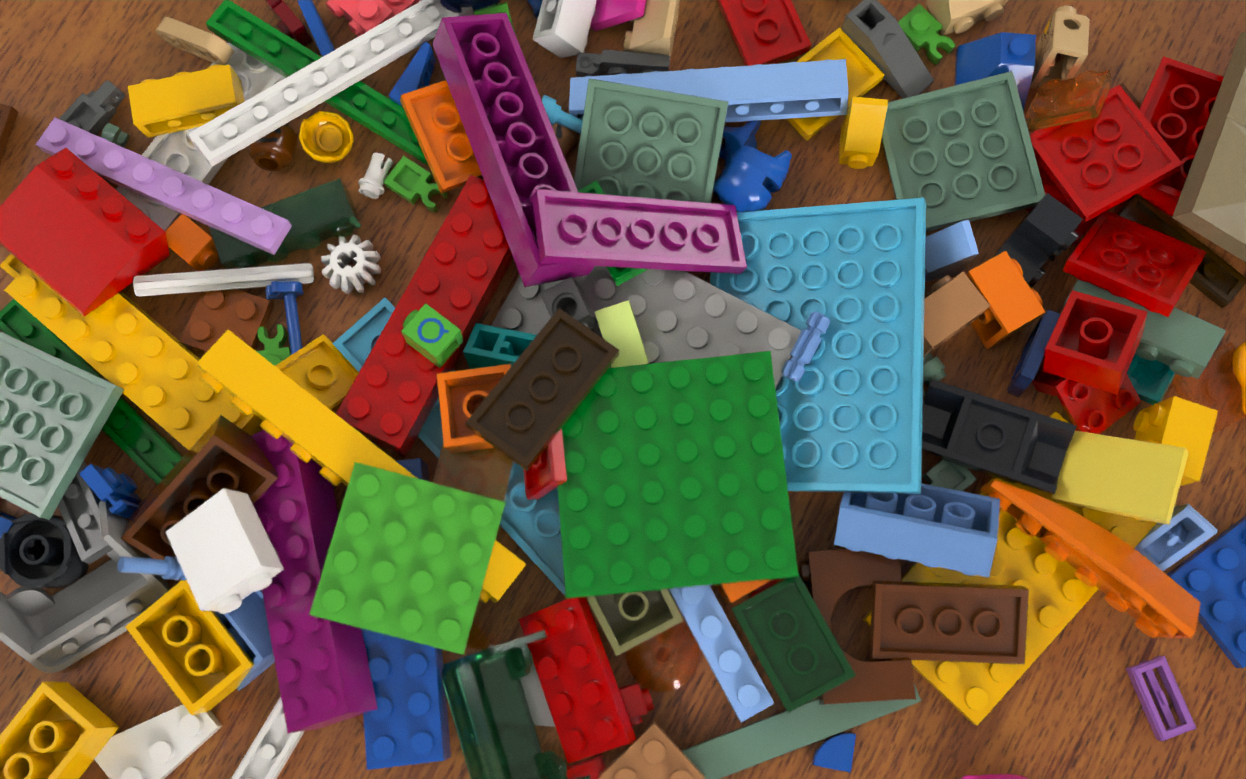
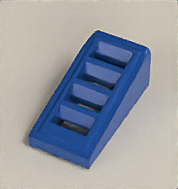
[389,42,436,107]

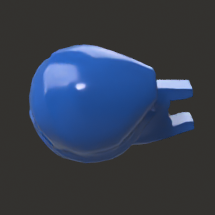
[713,120,792,212]

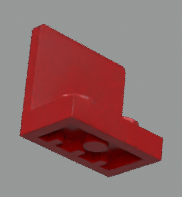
[1032,371,1141,434]

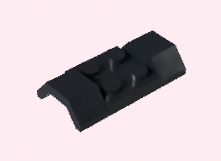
[922,379,1076,495]

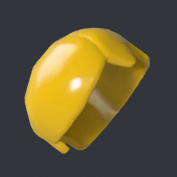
[298,111,353,163]

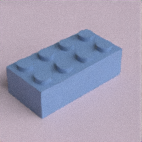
[834,483,1000,577]

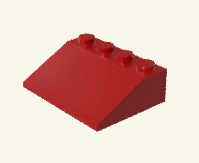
[1138,56,1224,216]
[0,148,170,317]

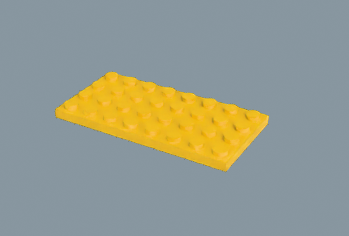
[863,412,1157,726]

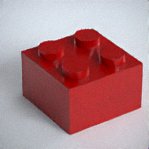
[1043,290,1148,395]

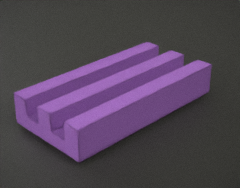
[1126,655,1196,741]

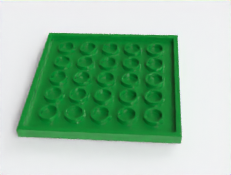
[558,351,798,599]

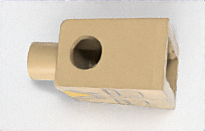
[1030,6,1090,95]

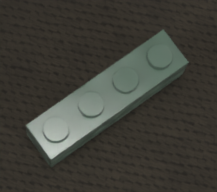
[1062,280,1226,379]

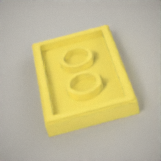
[1052,431,1189,525]

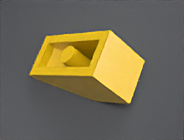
[839,97,888,169]

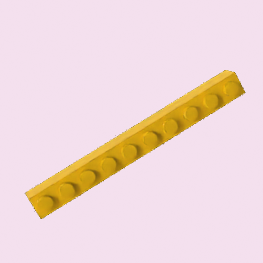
[196,330,526,603]

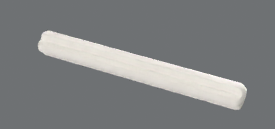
[133,263,314,297]

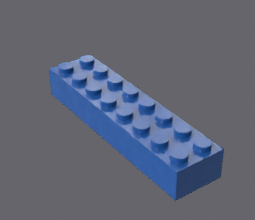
[361,458,451,770]

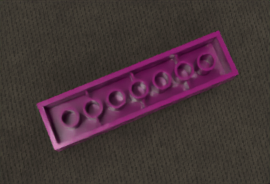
[433,13,595,287]
[252,430,378,733]

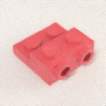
[325,0,421,37]

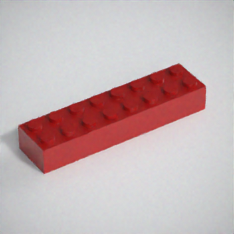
[336,174,513,458]

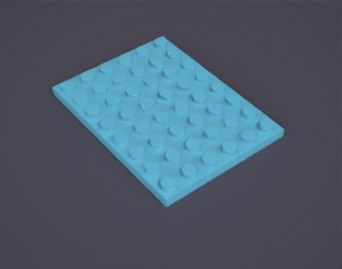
[710,198,926,494]

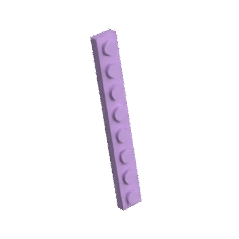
[36,117,292,255]

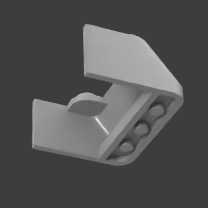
[0,501,169,673]

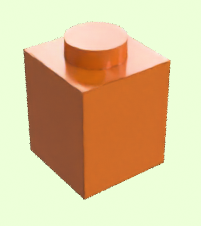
[165,214,224,271]

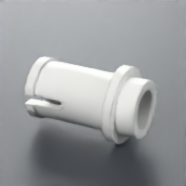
[358,153,393,199]

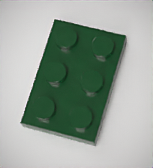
[731,574,856,713]

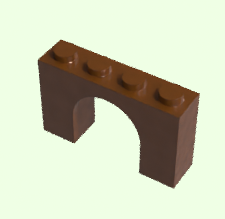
[799,549,916,705]

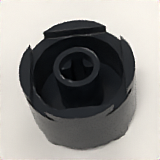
[0,513,89,588]

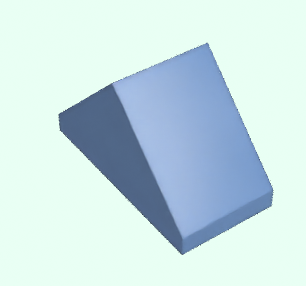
[1134,504,1218,571]

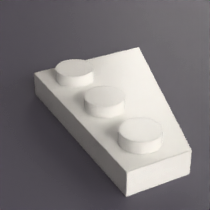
[94,704,223,779]

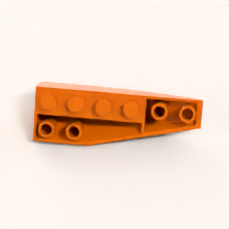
[980,480,1201,639]

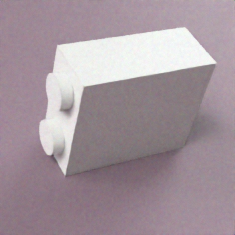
[166,488,284,614]

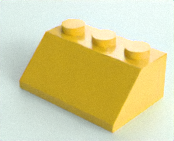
[125,580,255,716]

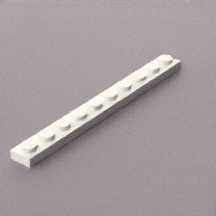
[188,0,474,167]

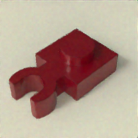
[265,0,312,46]

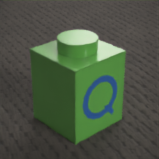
[401,303,463,368]

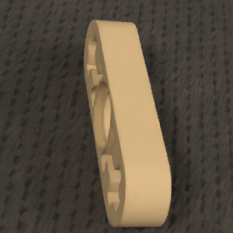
[155,17,234,65]

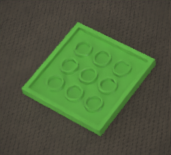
[310,462,506,654]

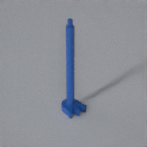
[265,281,304,355]

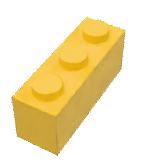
[128,64,245,138]

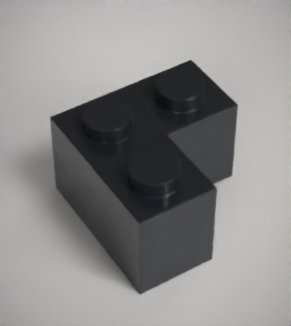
[991,193,1083,288]

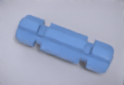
[782,311,830,382]

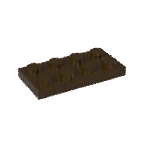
[466,308,619,471]

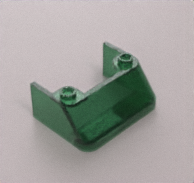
[442,630,591,779]

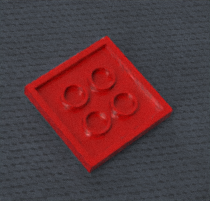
[1030,85,1183,223]
[1063,211,1207,317]

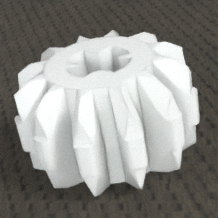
[321,235,381,294]

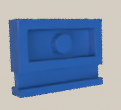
[79,464,142,518]

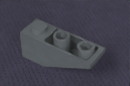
[841,0,934,99]

